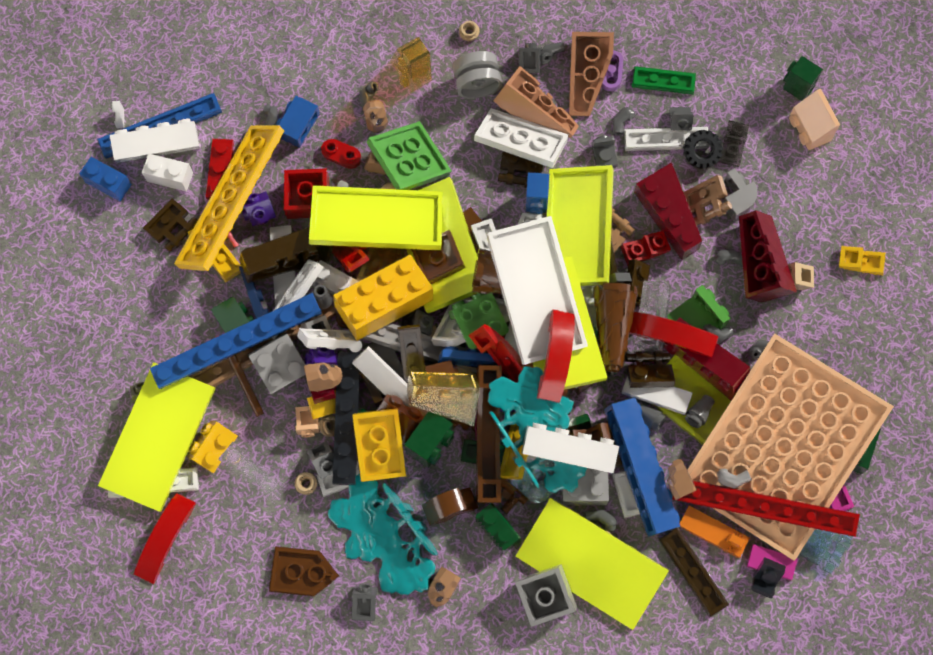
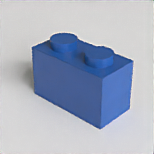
[276,96,320,148]
[79,157,132,202]
[526,173,549,214]

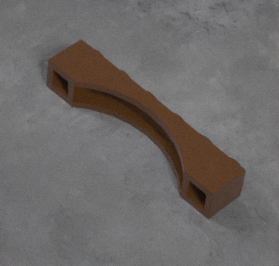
[476,365,502,503]

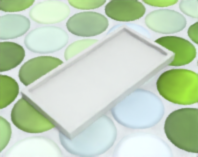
[486,216,588,365]

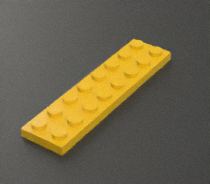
[174,125,284,271]

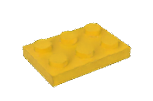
[353,408,406,482]

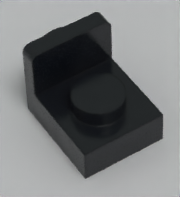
[751,557,786,599]

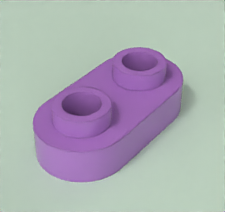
[601,50,623,91]

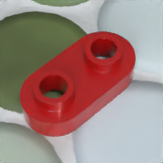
[321,139,361,169]

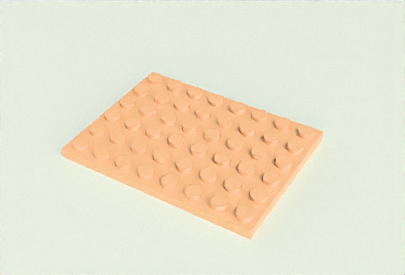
[687,333,894,561]

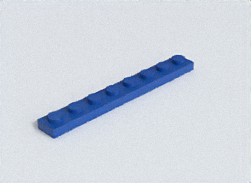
[150,293,322,389]

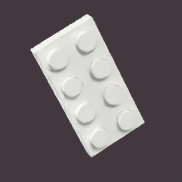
[474,108,569,168]

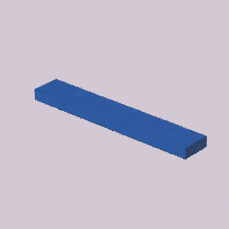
[97,93,222,159]

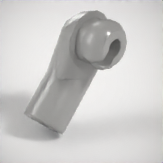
[717,469,752,489]

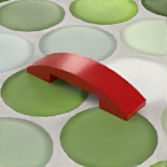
[332,246,369,272]
[537,309,575,403]
[629,312,719,358]
[468,324,526,383]
[134,493,196,584]

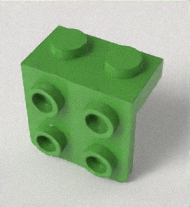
[667,285,730,330]
[448,293,509,349]

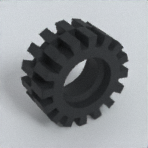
[683,130,723,168]

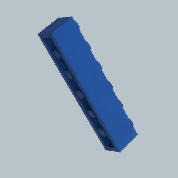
[604,398,680,537]

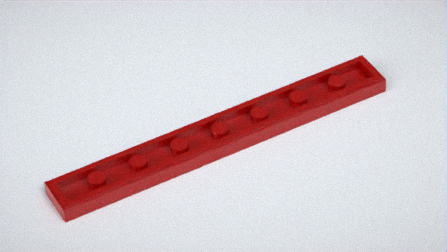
[672,480,860,537]

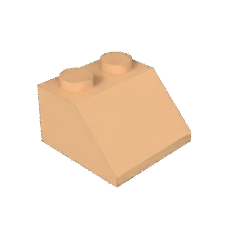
[789,89,840,151]

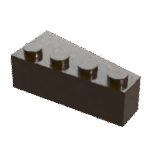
[239,227,334,283]

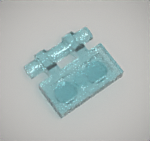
[799,529,853,574]

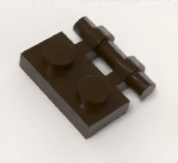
[498,151,543,188]
[143,198,198,253]
[625,351,675,388]

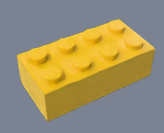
[333,255,433,341]

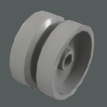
[452,51,502,99]

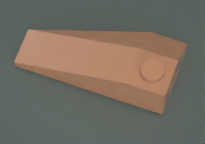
[569,32,614,116]
[493,66,579,138]

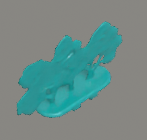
[488,366,587,493]
[328,473,438,595]

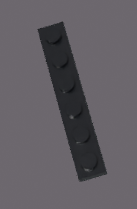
[332,352,360,485]

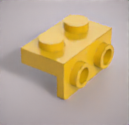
[187,420,238,473]

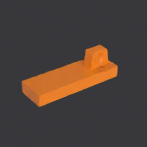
[680,506,750,558]

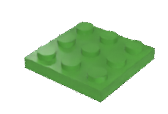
[366,121,452,190]

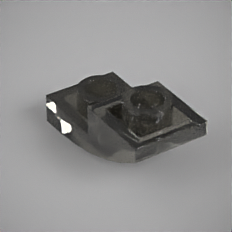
[718,120,749,167]

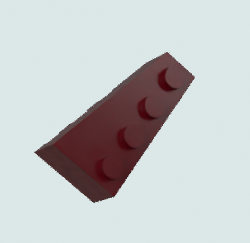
[634,162,702,260]
[739,210,797,303]
[664,317,750,401]

